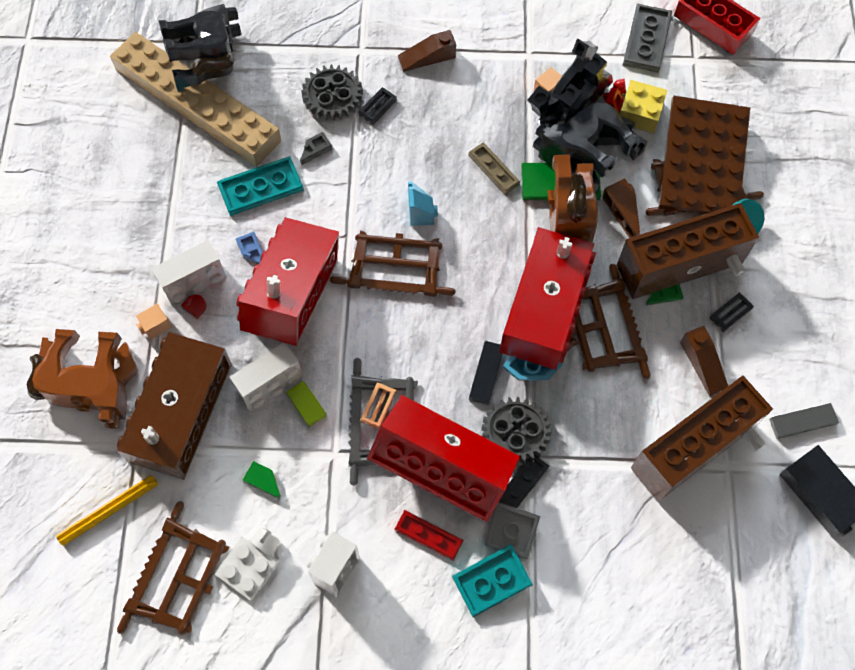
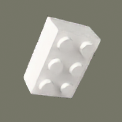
[152,240,226,305]
[230,343,303,411]
[307,531,360,597]

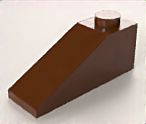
[398,30,457,72]
[602,178,640,238]
[680,326,728,396]

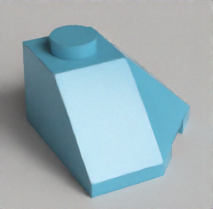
[408,182,438,226]
[502,356,563,381]

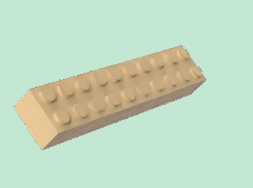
[110,31,281,167]

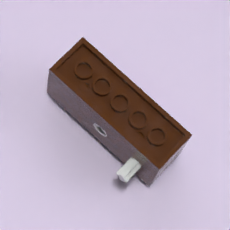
[616,203,759,300]
[117,332,232,480]
[630,375,773,502]

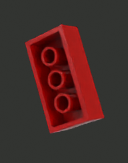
[674,0,761,55]

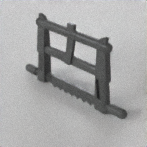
[348,358,418,486]

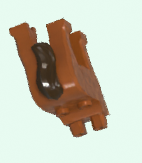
[547,155,598,243]
[26,329,138,429]

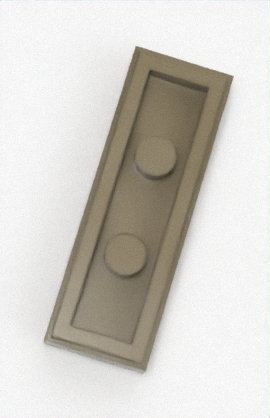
[468,142,520,195]

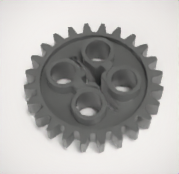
[301,64,363,121]
[481,397,552,464]

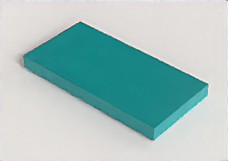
[217,156,304,216]

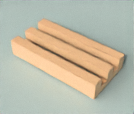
[360,382,397,430]

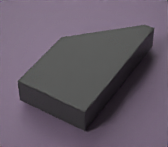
[300,132,333,165]

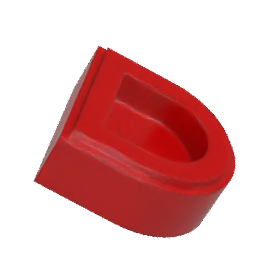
[180,294,207,319]

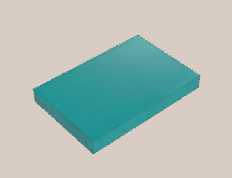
[452,544,533,618]

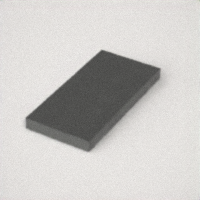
[622,3,672,73]

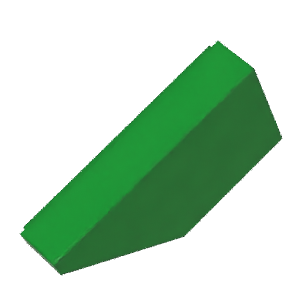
[646,284,684,306]
[243,461,281,499]

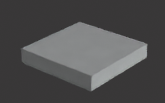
[485,502,540,559]

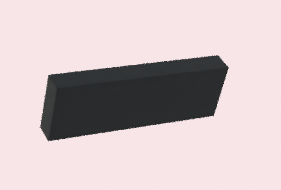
[469,341,503,405]
[499,455,550,508]

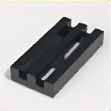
[358,87,397,125]
[709,292,754,333]

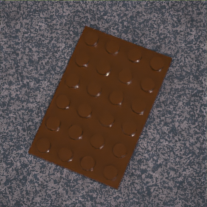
[658,95,751,214]

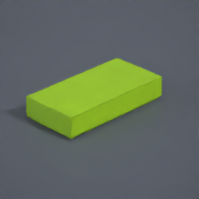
[286,381,327,428]

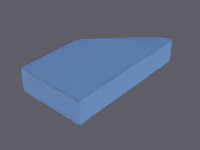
[235,232,263,264]

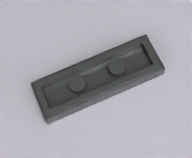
[769,403,839,439]

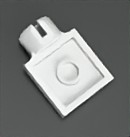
[215,527,281,601]

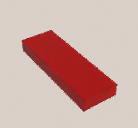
[394,510,464,561]

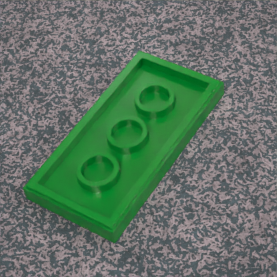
[521,163,601,200]

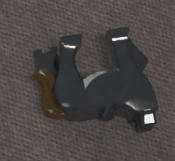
[158,4,242,92]

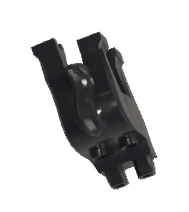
[527,38,613,128]
[533,102,648,194]

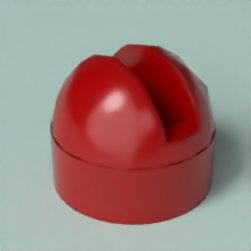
[613,78,626,94]

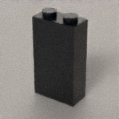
[779,444,855,538]

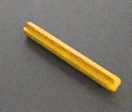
[56,475,158,546]

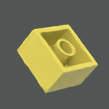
[620,80,668,133]

